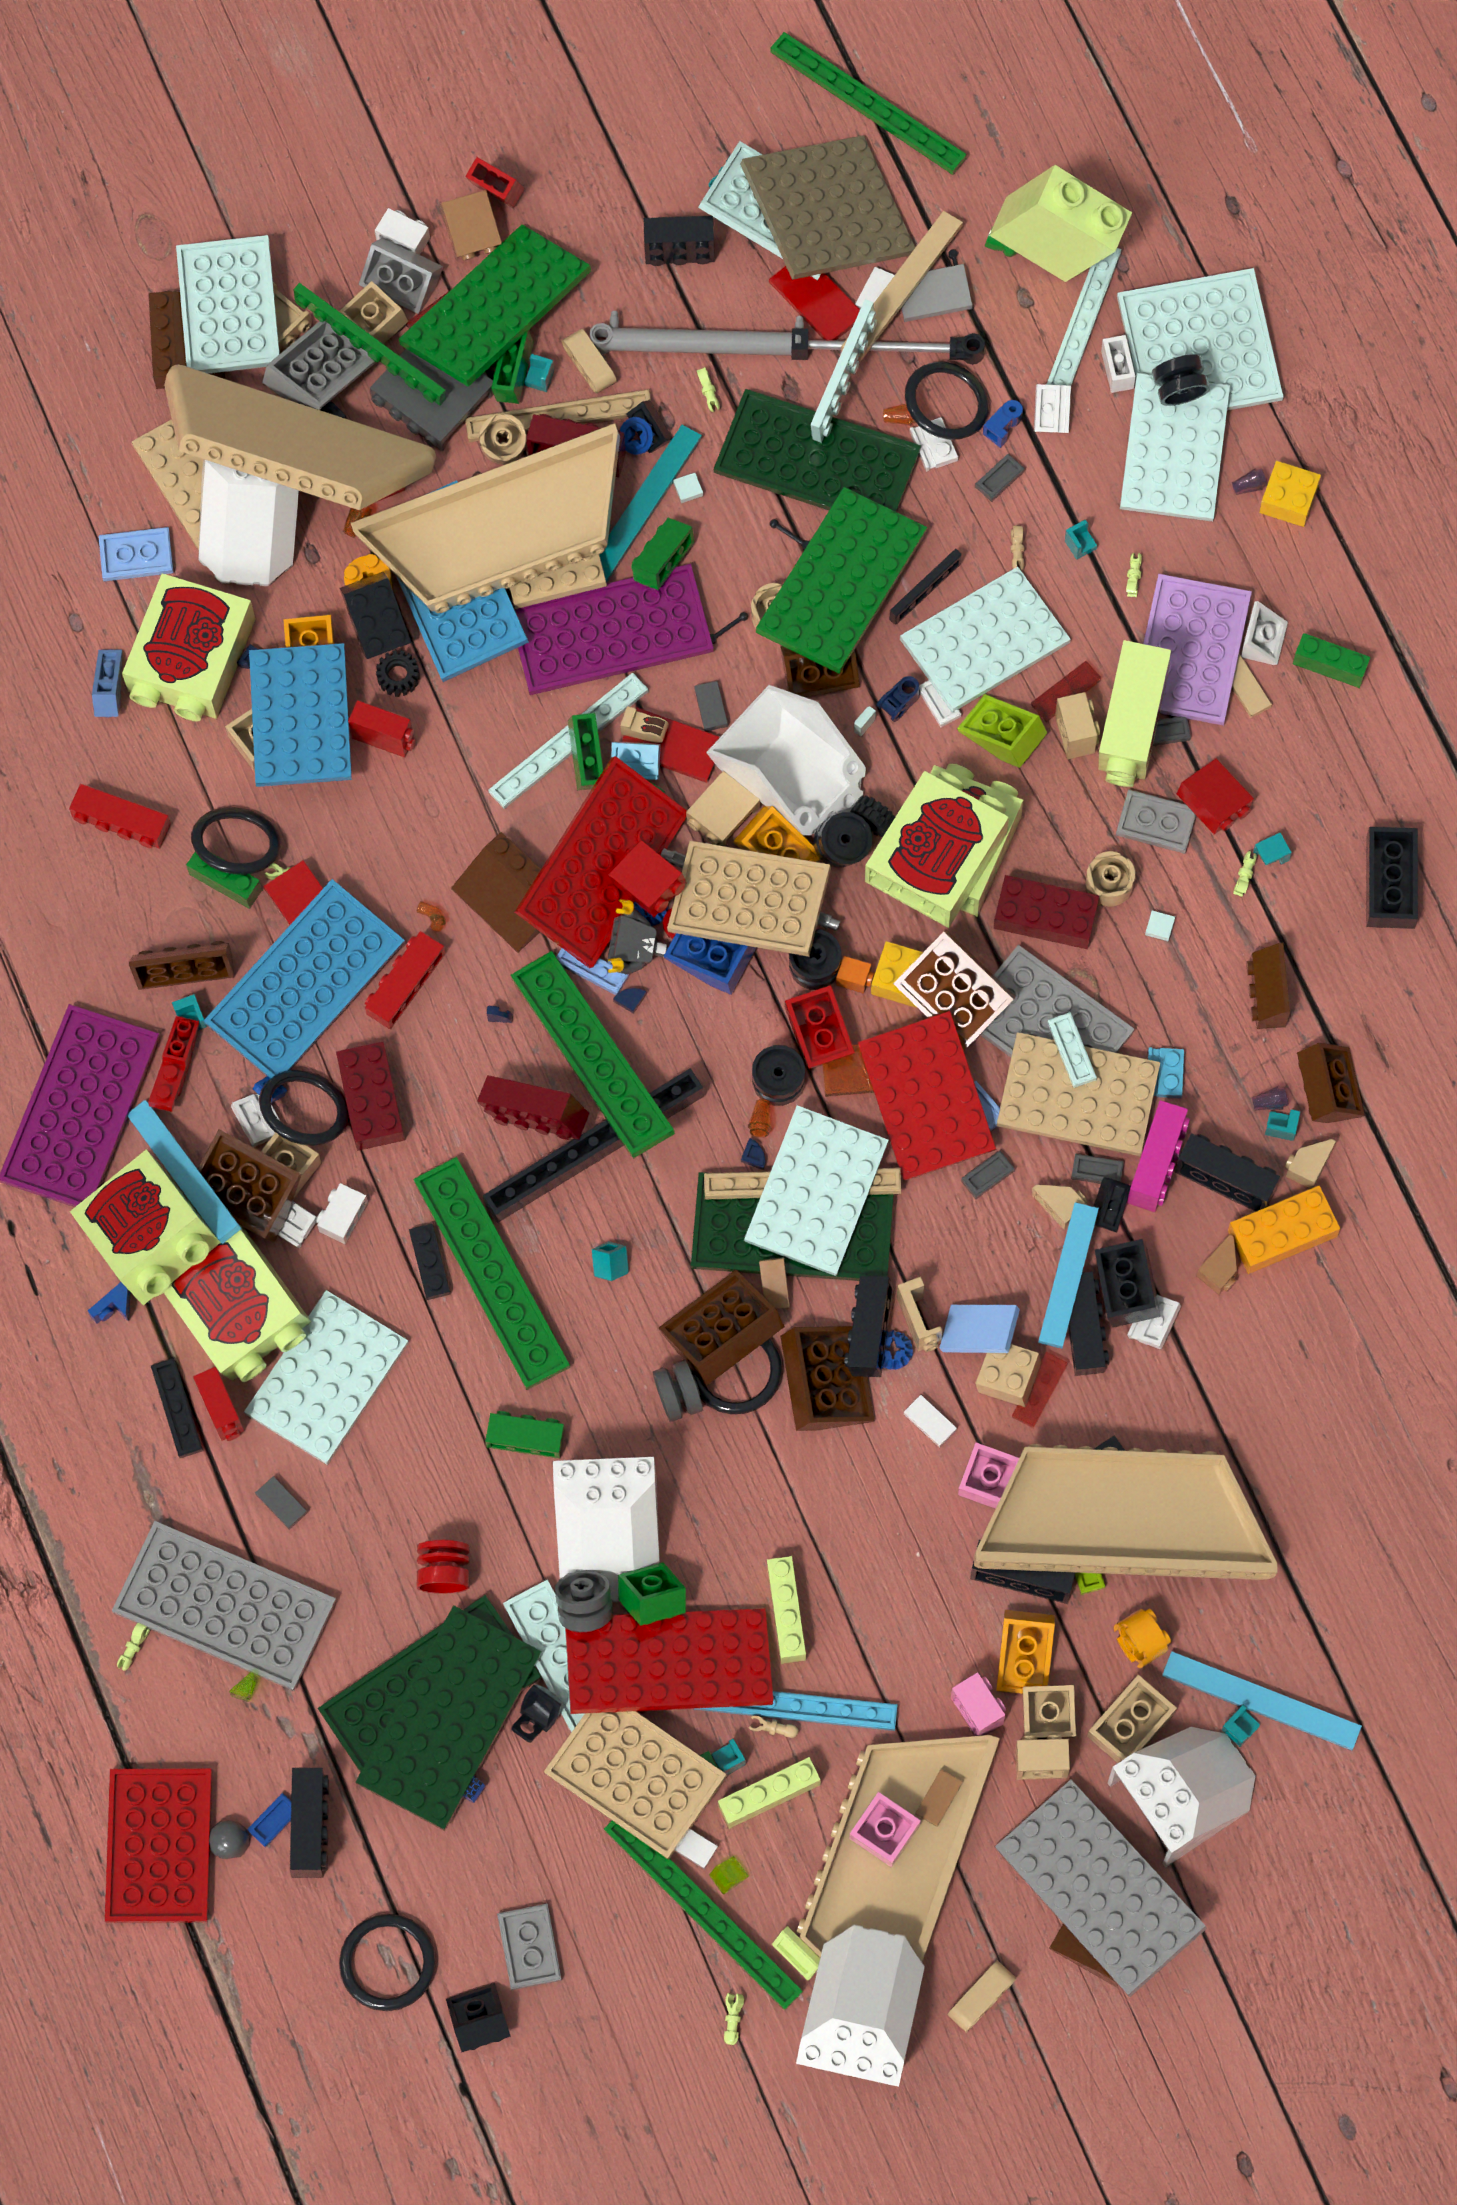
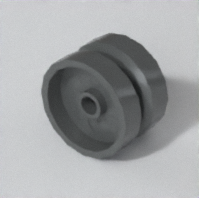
[652,1360,703,1422]
[555,1570,613,1632]

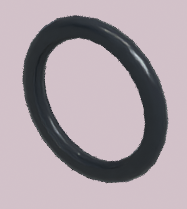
[905,362,989,440]
[191,807,281,875]
[259,1070,349,1146]
[690,1339,783,1414]
[339,1914,436,2011]

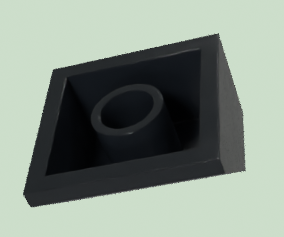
[446,1983,511,2053]

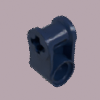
[876,676,920,722]

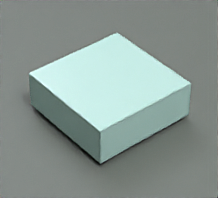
[673,473,703,503]
[854,706,876,737]
[1145,911,1175,941]

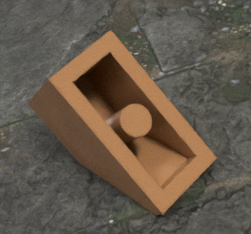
[1196,1234,1237,1295]

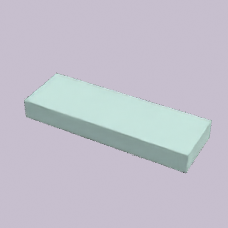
[1047,1012,1097,1088]

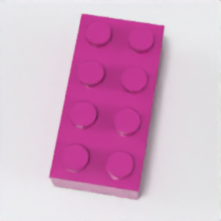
[1127,1100,1190,1212]

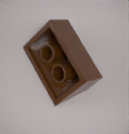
[780,646,860,697]
[1246,943,1290,1029]
[1297,1043,1365,1123]

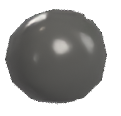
[209,1820,250,1859]

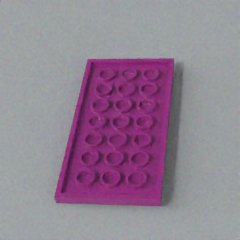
[513,564,714,695]
[0,1004,160,1207]

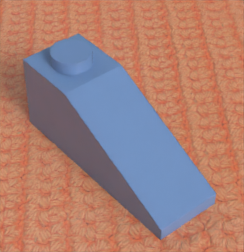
[92,650,123,717]

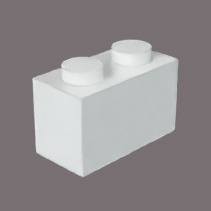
[375,208,430,255]
[1101,335,1136,393]
[316,1183,368,1245]

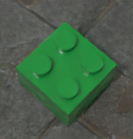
[618,1562,686,1626]

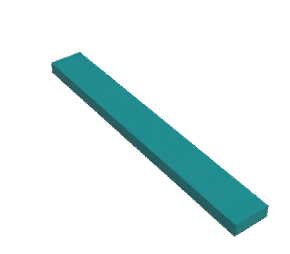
[599,425,702,584]

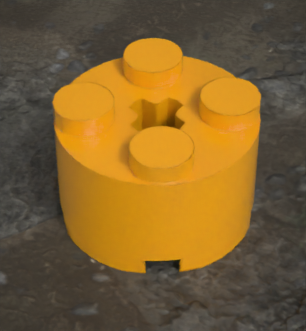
[344,554,393,590]
[1114,1609,1171,1668]

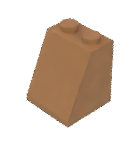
[439,190,502,261]

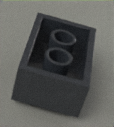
[643,216,715,266]
[339,572,411,659]
[1095,1239,1161,1328]

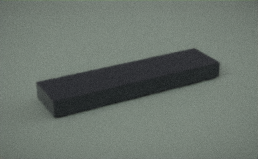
[889,548,962,625]
[150,1358,203,1458]

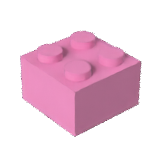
[958,1443,1019,1509]
[951,1672,1006,1736]
[849,1792,921,1868]

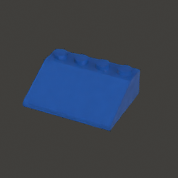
[664,933,757,995]

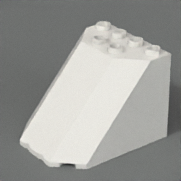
[198,459,299,586]
[707,685,866,835]
[553,1457,660,1602]
[1108,1727,1255,1868]
[796,1924,925,2087]

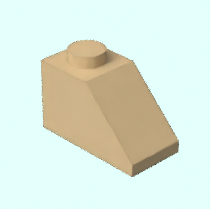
[1285,1139,1336,1189]
[1032,1185,1087,1230]

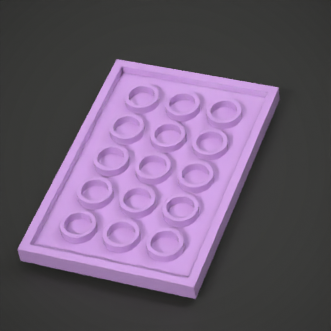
[1143,574,1252,726]

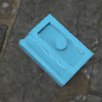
[611,741,660,780]
[1148,1047,1184,1099]

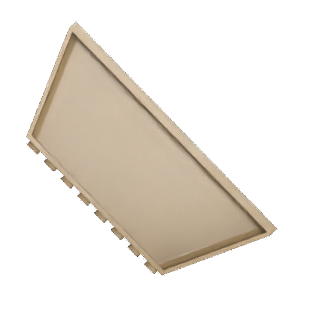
[164,365,436,510]
[351,424,620,613]
[974,1444,1277,1580]
[796,1735,1000,1963]

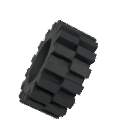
[376,650,420,697]
[850,795,895,837]

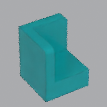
[524,354,554,392]
[1065,520,1097,560]
[1253,833,1292,865]
[172,994,207,1030]
[1265,1109,1300,1141]
[592,1241,629,1281]
[1221,1704,1260,1747]
[711,1738,746,1775]

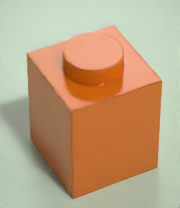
[836,956,874,994]

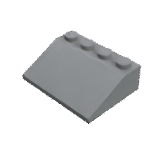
[262,321,375,410]

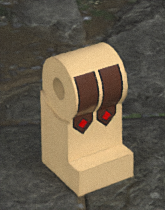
[620,706,669,743]

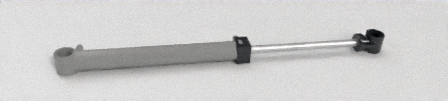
[590,311,985,365]

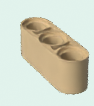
[561,329,617,394]
[947,1960,1017,2033]

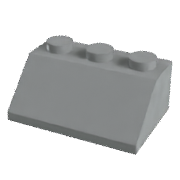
[358,237,443,314]

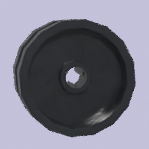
[1152,354,1210,406]
[813,812,872,868]
[789,929,841,990]
[752,1045,805,1106]

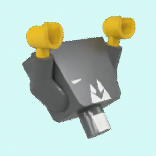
[607,899,667,975]

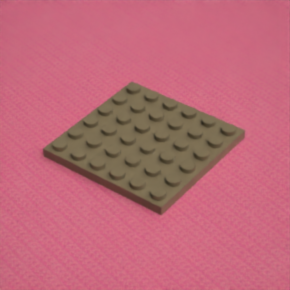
[740,135,915,280]

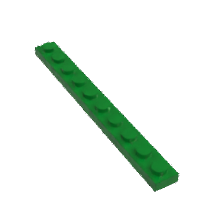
[770,32,967,175]
[604,1821,803,2011]

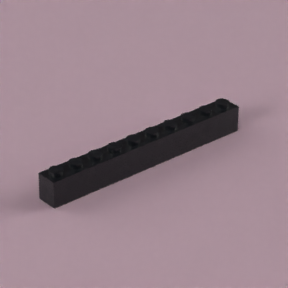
[483,1068,704,1223]

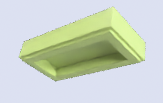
[772,1926,820,1980]

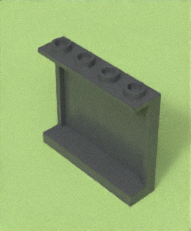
[370,349,494,451]

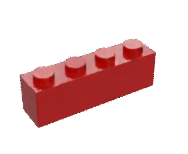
[69,784,171,849]
[365,931,446,1030]

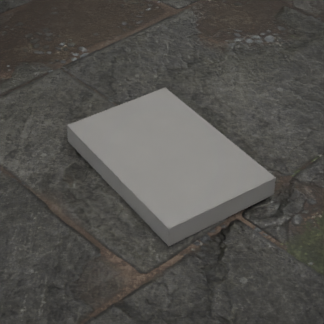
[901,264,973,322]
[1116,789,1196,854]
[497,1904,562,1990]

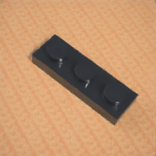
[409,1223,450,1300]

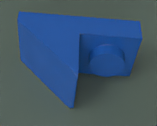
[88,1282,131,1324]

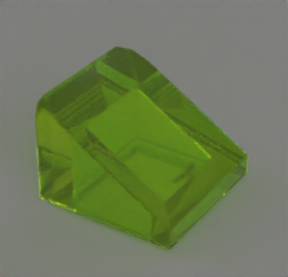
[229,1672,257,1702]
[709,1856,749,1894]

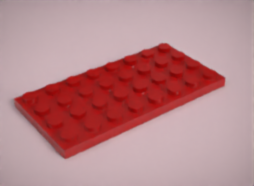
[514,756,687,968]
[565,1608,773,1714]

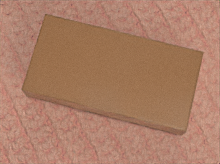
[759,1257,790,1309]
[915,1769,963,1827]

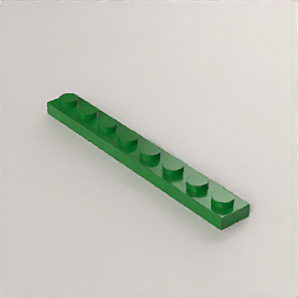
[293,283,446,406]

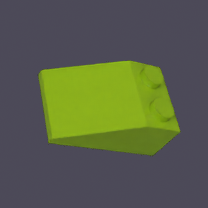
[957,694,1047,768]

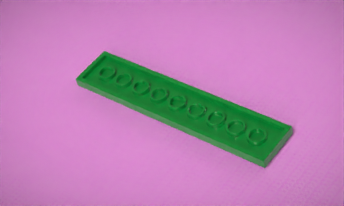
[510,951,675,1159]
[413,1157,570,1390]

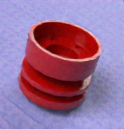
[416,1539,470,1594]

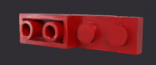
[148,1016,200,1112]

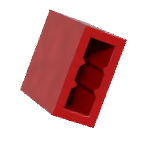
[465,157,525,208]
[348,700,416,758]
[1176,758,1254,835]
[608,840,687,917]
[193,1366,244,1441]

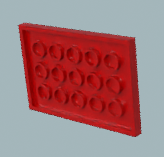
[858,1011,997,1181]
[105,1768,212,1923]

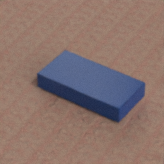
[247,1793,291,1848]

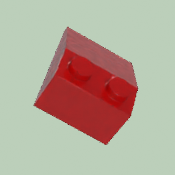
[784,985,855,1069]

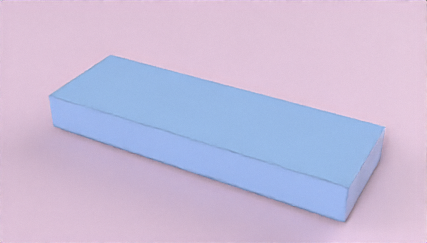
[556,948,629,995]

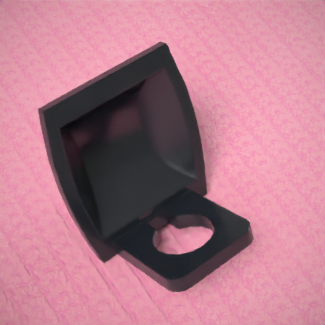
[511,1684,562,1743]

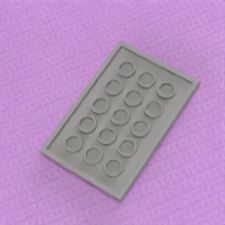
[980,945,1135,1057]

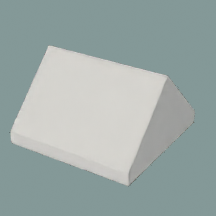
[1241,601,1288,665]

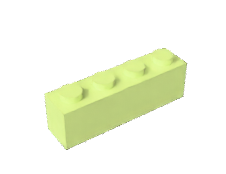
[767,1556,806,1664]
[718,1757,821,1829]

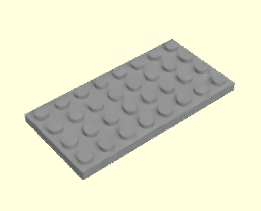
[112,1521,337,1691]
[995,1780,1207,1997]

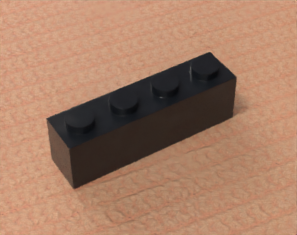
[1068,1271,1109,1376]
[845,1276,894,1377]

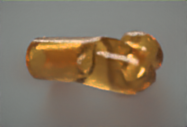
[417,901,446,931]

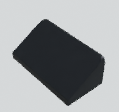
[626,400,673,453]
[1093,1177,1131,1233]

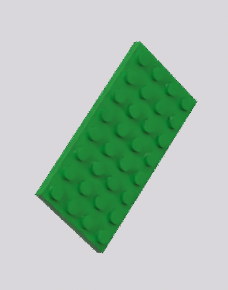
[399,224,591,387]
[755,487,927,674]

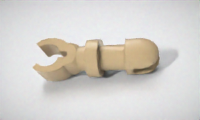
[1010,526,1024,571]
[748,1716,798,1738]

